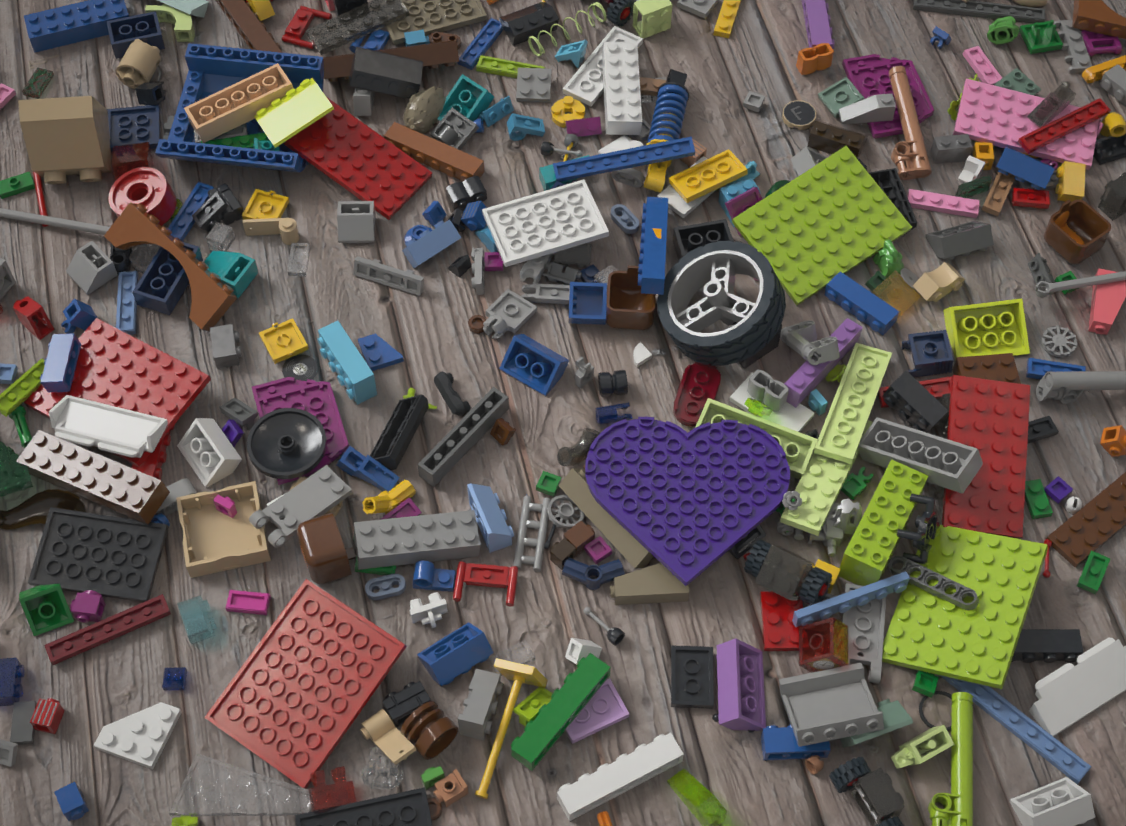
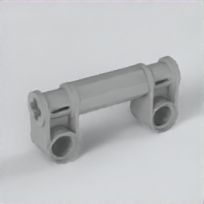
[780,320,840,365]

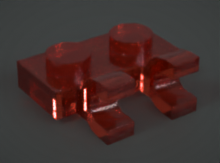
[309,766,356,811]

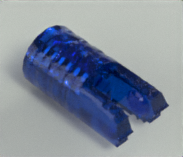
[595,402,632,425]

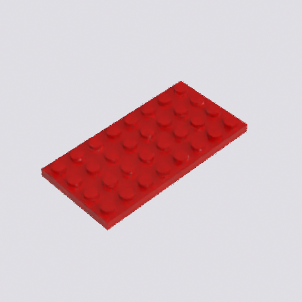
[283,97,433,220]
[942,375,1030,539]

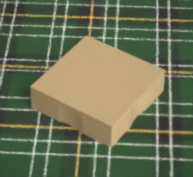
[176,481,271,578]

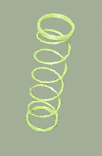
[528,2,607,56]

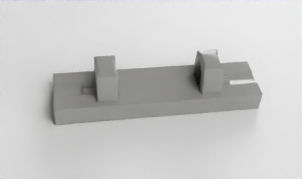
[353,256,424,296]

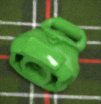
[987,16,1019,45]
[873,240,904,279]

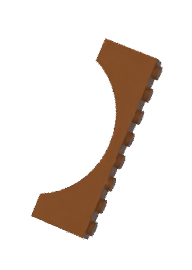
[1072,0,1126,39]
[104,202,237,331]

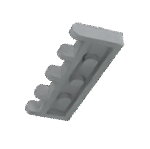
[1053,20,1092,74]

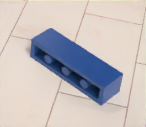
[824,271,899,335]

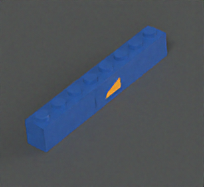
[638,197,668,295]

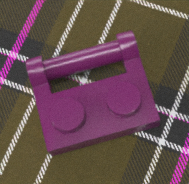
[1081,30,1122,57]

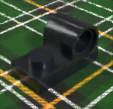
[192,191,229,232]

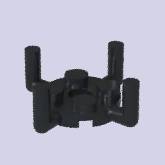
[897,494,940,564]

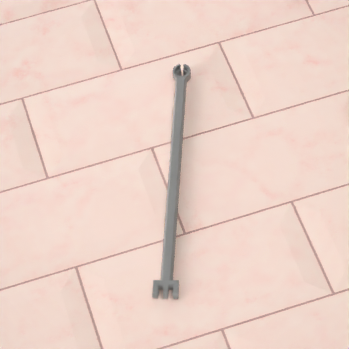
[0,208,147,247]
[1035,271,1126,298]

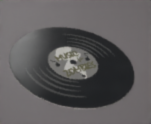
[282,354,318,381]

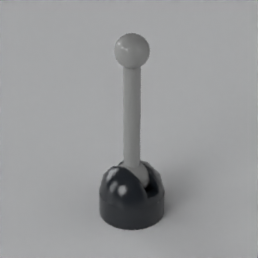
[541,141,583,157]
[583,607,625,646]

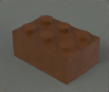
[952,353,1021,384]

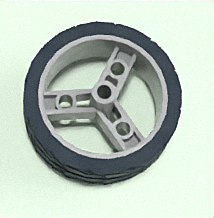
[657,241,786,366]

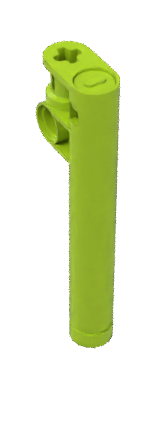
[928,692,973,826]

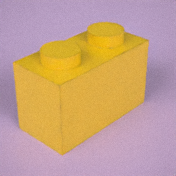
[1055,161,1086,202]

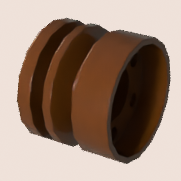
[401,701,459,760]

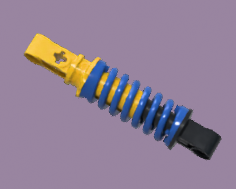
[643,69,690,193]

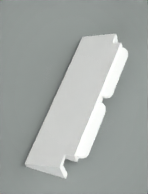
[49,395,168,458]
[1029,638,1126,737]

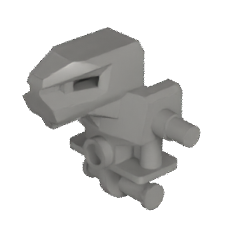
[794,499,862,557]

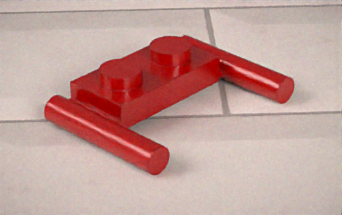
[282,6,332,50]
[453,561,519,607]

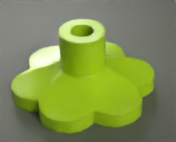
[948,99,961,121]
[826,364,846,383]
[171,815,198,826]

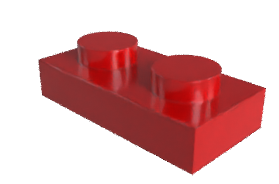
[1012,188,1050,209]

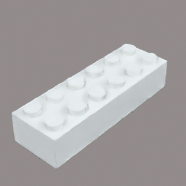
[602,42,642,135]

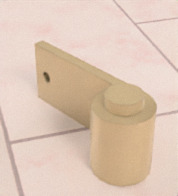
[243,218,300,245]
[360,709,416,765]

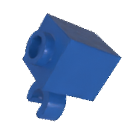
[61,299,97,334]

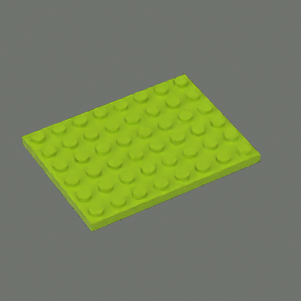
[732,146,912,305]
[882,525,1048,689]

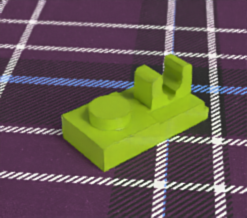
[513,687,553,726]

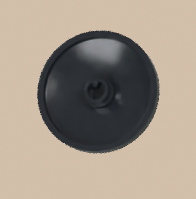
[247,408,327,479]

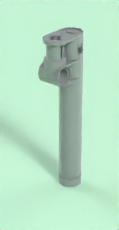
[1036,371,1126,404]

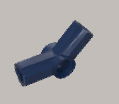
[562,558,625,590]

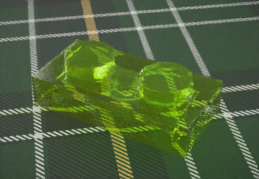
[744,398,773,417]

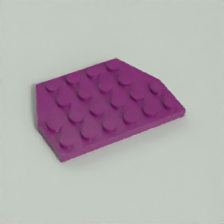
[842,54,934,139]
[251,377,349,485]

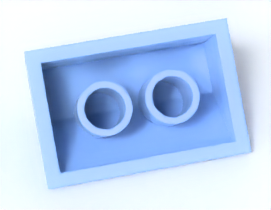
[467,483,514,553]

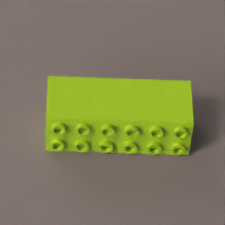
[839,459,928,586]

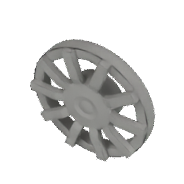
[1041,325,1077,357]
[547,495,584,529]

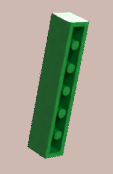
[511,653,611,771]

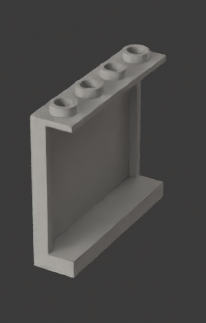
[779,663,884,747]

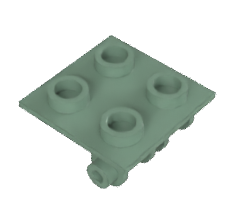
[994,68,1041,95]

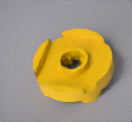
[551,96,585,128]

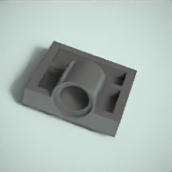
[430,108,479,150]

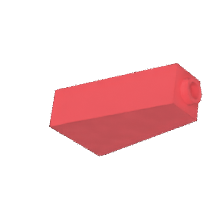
[1088,268,1126,335]

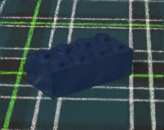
[132,242,203,315]

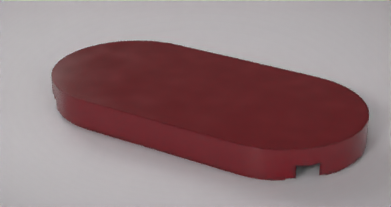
[673,362,721,427]

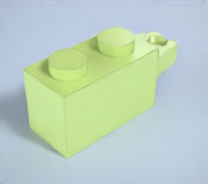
[891,725,955,769]

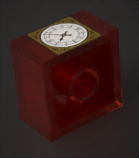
[799,617,849,673]

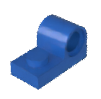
[413,560,456,592]

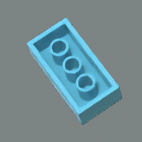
[317,320,377,405]

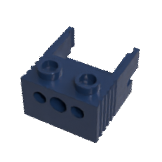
[901,330,954,377]

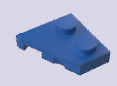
[358,334,404,371]

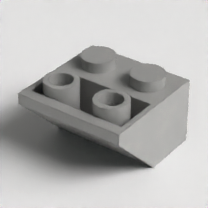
[337,201,376,243]
[66,241,118,295]

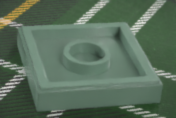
[818,77,865,119]

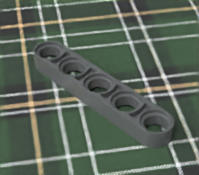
[888,556,979,610]

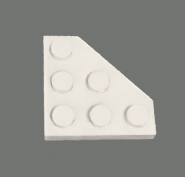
[93,702,182,769]

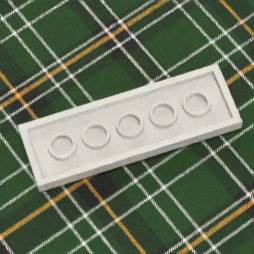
[563,26,643,107]

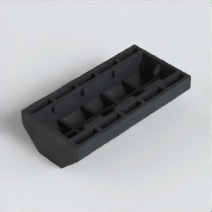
[868,168,917,235]
[370,394,429,470]

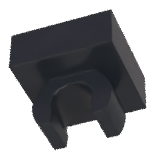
[448,208,465,232]

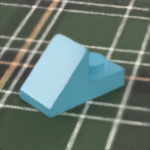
[555,40,588,68]

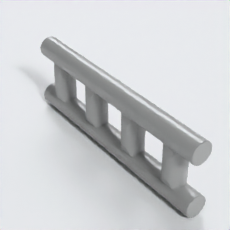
[513,496,551,572]

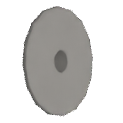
[900,268,918,290]

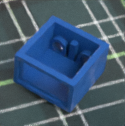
[569,282,607,325]

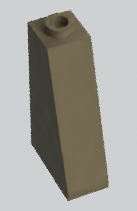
[610,563,689,605]

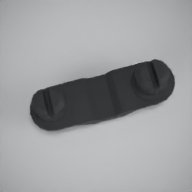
[434,371,471,417]

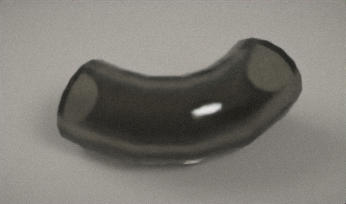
[557,428,600,467]

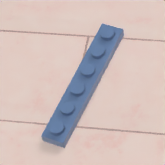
[792,571,910,627]

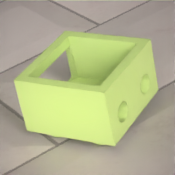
[633,0,672,39]

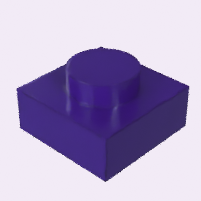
[222,420,244,447]
[1044,476,1073,504]

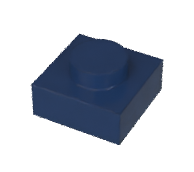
[580,264,604,283]

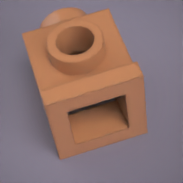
[433,769,469,808]

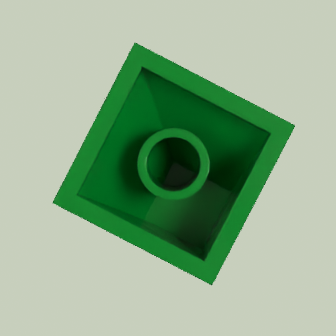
[19,584,74,636]

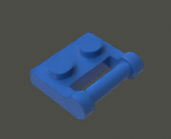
[349,23,390,53]

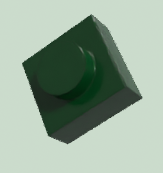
[865,270,891,297]

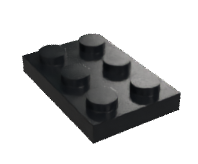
[671,645,714,709]

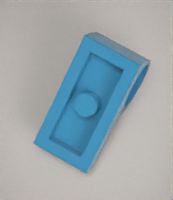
[507,113,545,141]

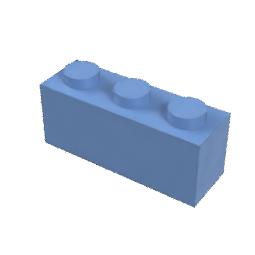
[402,220,461,268]

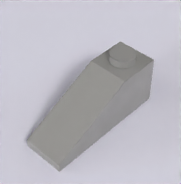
[839,94,896,124]

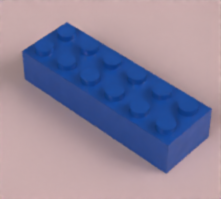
[24,0,129,53]

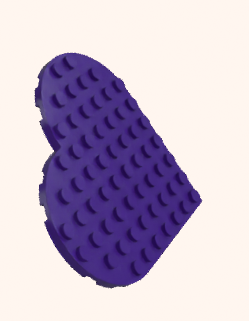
[585,417,790,586]

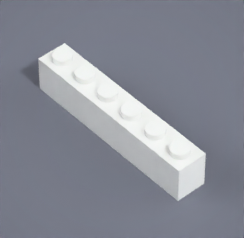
[557,733,684,821]

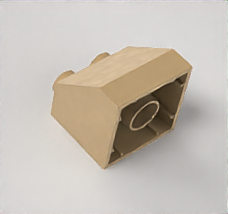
[18,96,112,184]

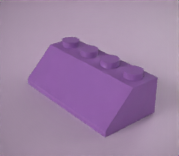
[716,638,766,731]

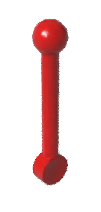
[1043,539,1052,578]

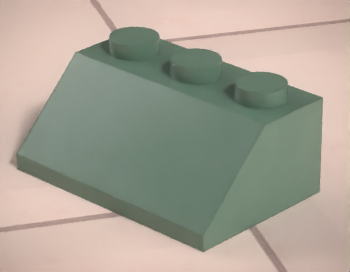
[840,699,914,748]

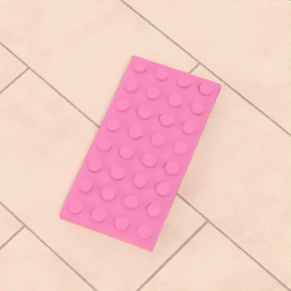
[953,78,1100,170]

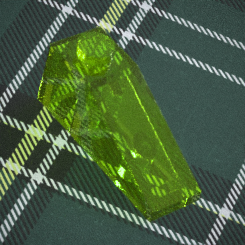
[667,768,727,826]

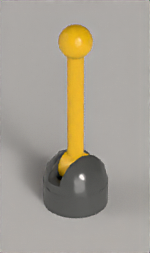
[563,134,579,161]

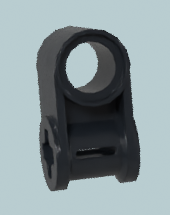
[110,243,132,275]

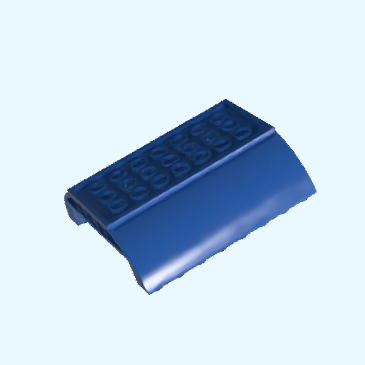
[155,43,324,173]

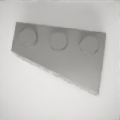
[458,669,504,740]

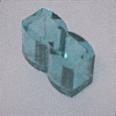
[177,595,217,645]

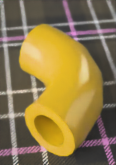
[1100,112,1126,137]

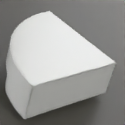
[633,342,652,367]

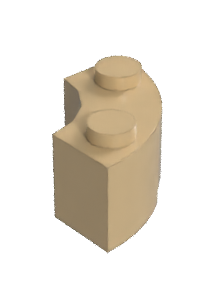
[913,262,965,302]

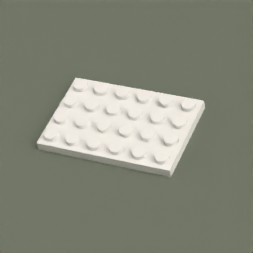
[482,179,609,267]

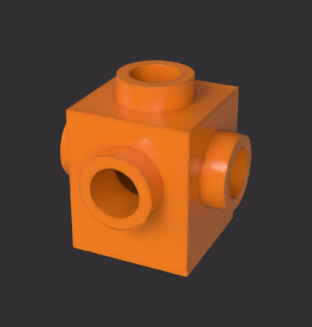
[1100,425,1126,457]

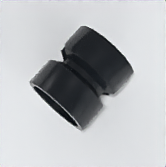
[598,370,628,397]

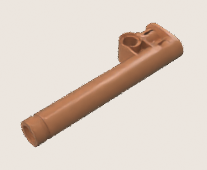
[889,66,932,180]

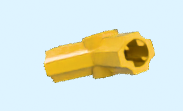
[362,480,416,514]

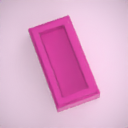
[226,590,271,615]

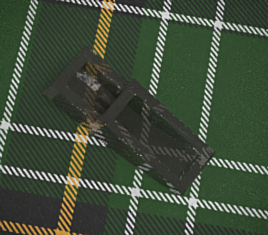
[1027,83,1076,128]

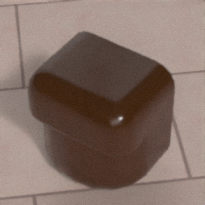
[606,265,656,330]

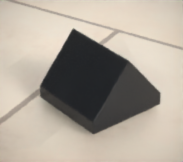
[448,255,472,278]

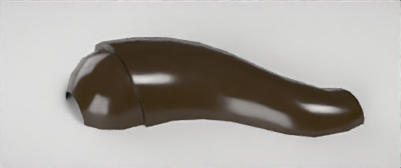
[0,489,87,530]

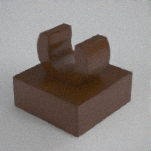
[490,418,516,446]

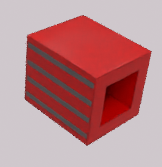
[30,698,65,734]

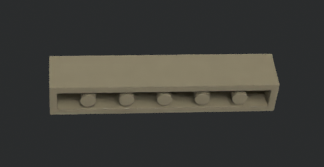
[558,468,654,568]

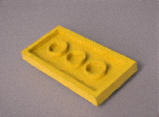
[669,149,748,203]

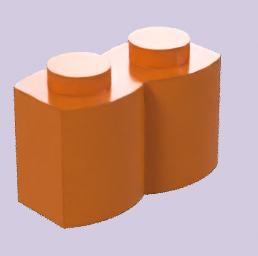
[796,43,834,75]

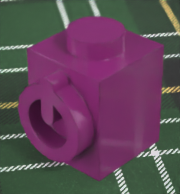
[70,590,106,623]

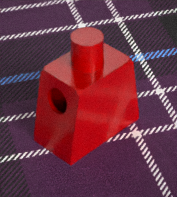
[13,296,55,340]

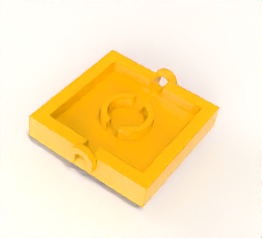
[242,189,289,220]
[259,318,309,364]

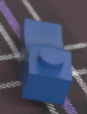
[336,446,400,492]

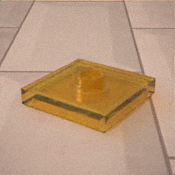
[871,270,920,318]

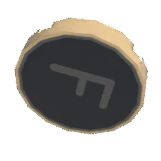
[782,100,816,130]

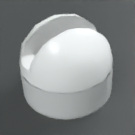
[1065,496,1082,514]

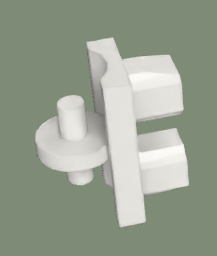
[409,592,448,628]

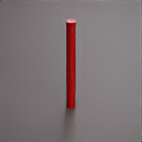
[33,172,49,227]

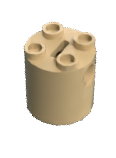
[116,39,161,89]

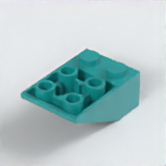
[204,251,258,299]

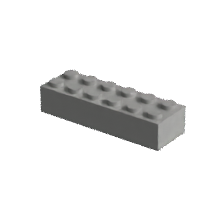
[858,417,983,494]
[354,510,481,570]

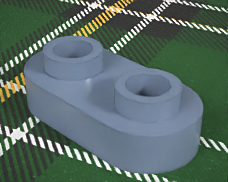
[610,204,639,234]
[365,574,406,600]

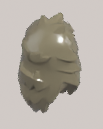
[403,86,446,134]

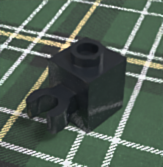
[135,81,166,105]

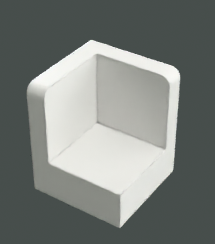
[958,155,985,187]
[565,638,602,665]

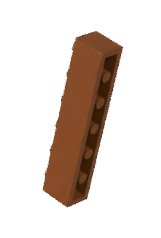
[384,122,485,182]

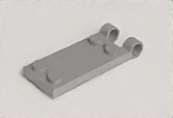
[249,465,352,548]
[838,583,886,684]

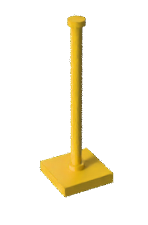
[475,658,548,799]

